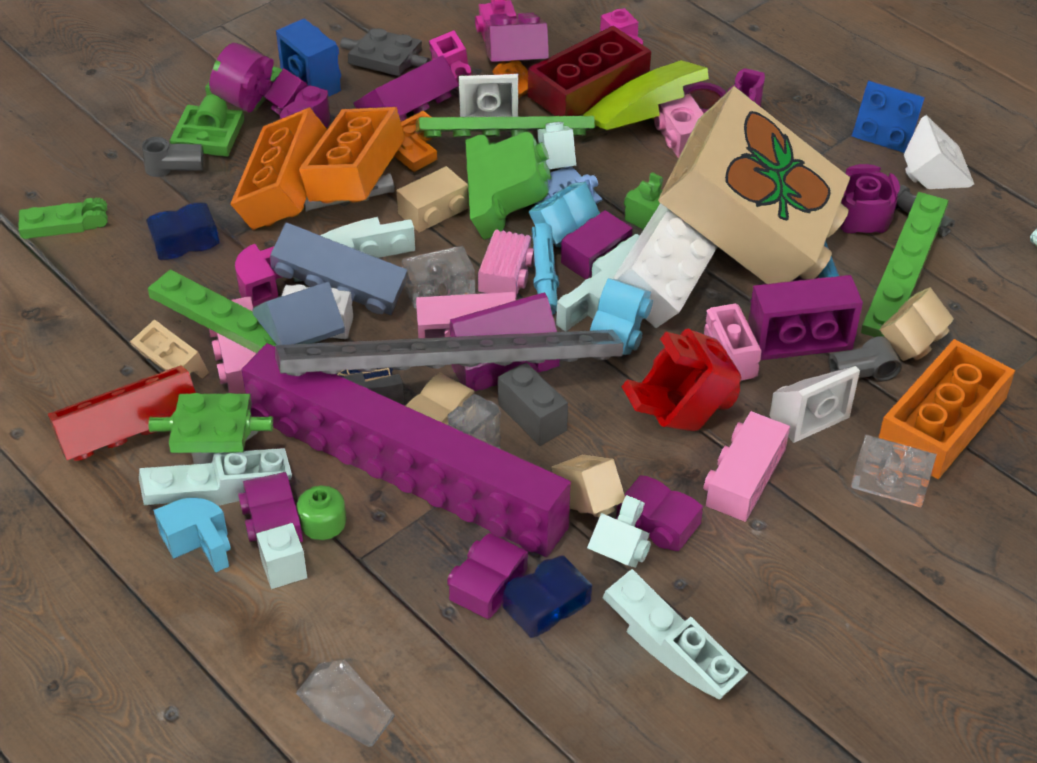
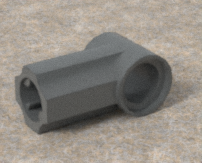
[142,137,204,177]
[828,336,902,381]

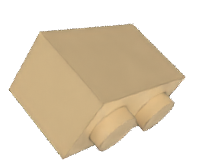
[396,166,469,233]
[551,454,625,517]

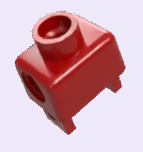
[621,329,742,431]

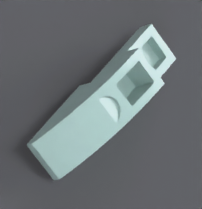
[293,217,415,282]
[556,234,639,332]
[139,448,292,506]
[602,569,748,699]

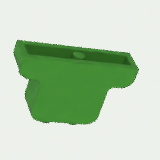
[465,132,551,240]

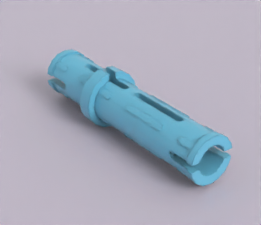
[531,223,559,315]

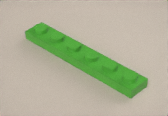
[416,116,595,138]
[861,192,949,337]
[148,269,276,353]

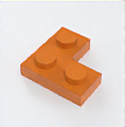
[394,111,442,172]

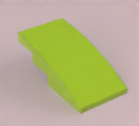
[583,60,709,130]

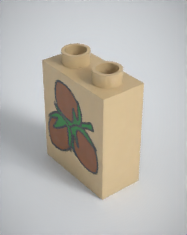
[658,86,850,284]

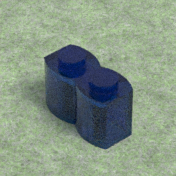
[146,203,220,260]
[503,555,592,638]

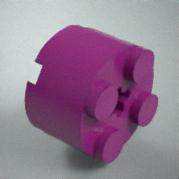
[209,43,274,113]
[840,164,900,234]

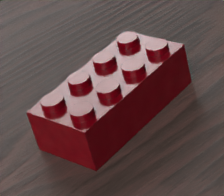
[528,26,651,116]

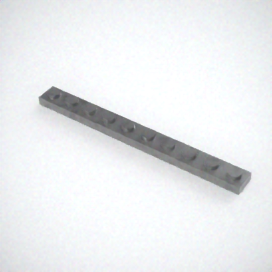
[275,330,624,376]

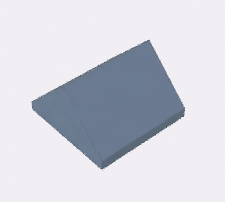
[252,281,345,345]

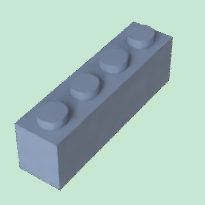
[270,222,407,315]

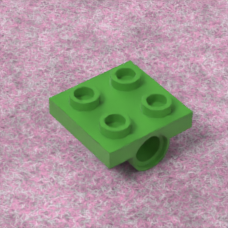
[170,95,244,156]

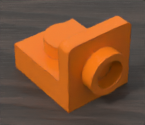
[492,60,528,99]

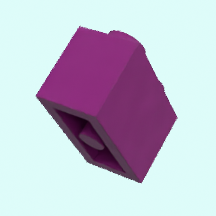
[561,210,633,280]

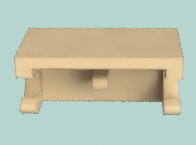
[130,319,209,379]

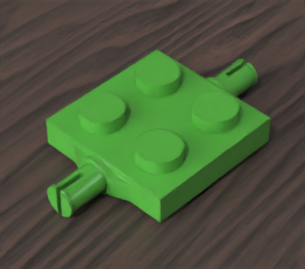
[149,393,273,453]

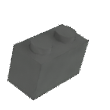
[498,362,568,446]

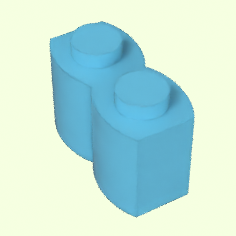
[529,182,600,247]
[590,278,653,355]

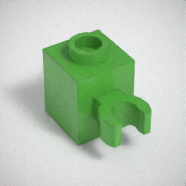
[624,172,663,230]

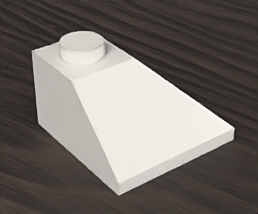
[459,74,518,117]
[904,115,974,189]
[769,366,860,443]

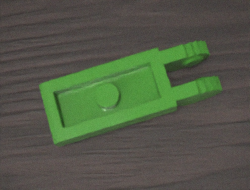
[19,197,108,239]

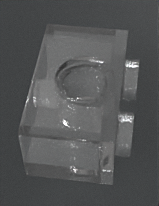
[401,245,475,308]
[851,434,937,508]

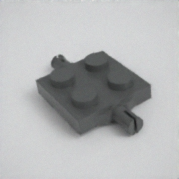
[340,28,431,76]

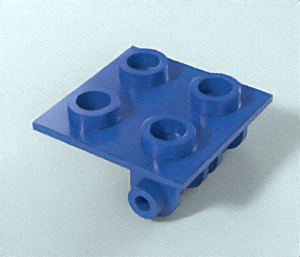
[852,80,925,153]

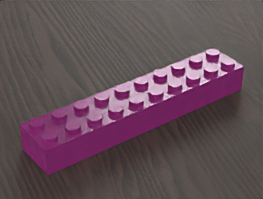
[241,343,571,558]

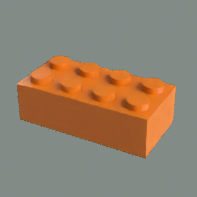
[230,107,327,230]
[299,107,405,203]
[877,339,1016,480]

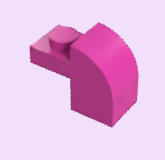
[235,244,282,307]

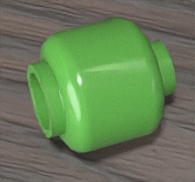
[297,485,347,540]

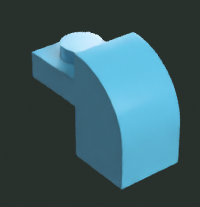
[153,498,231,572]

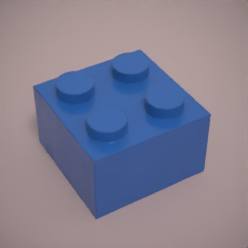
[276,18,341,97]

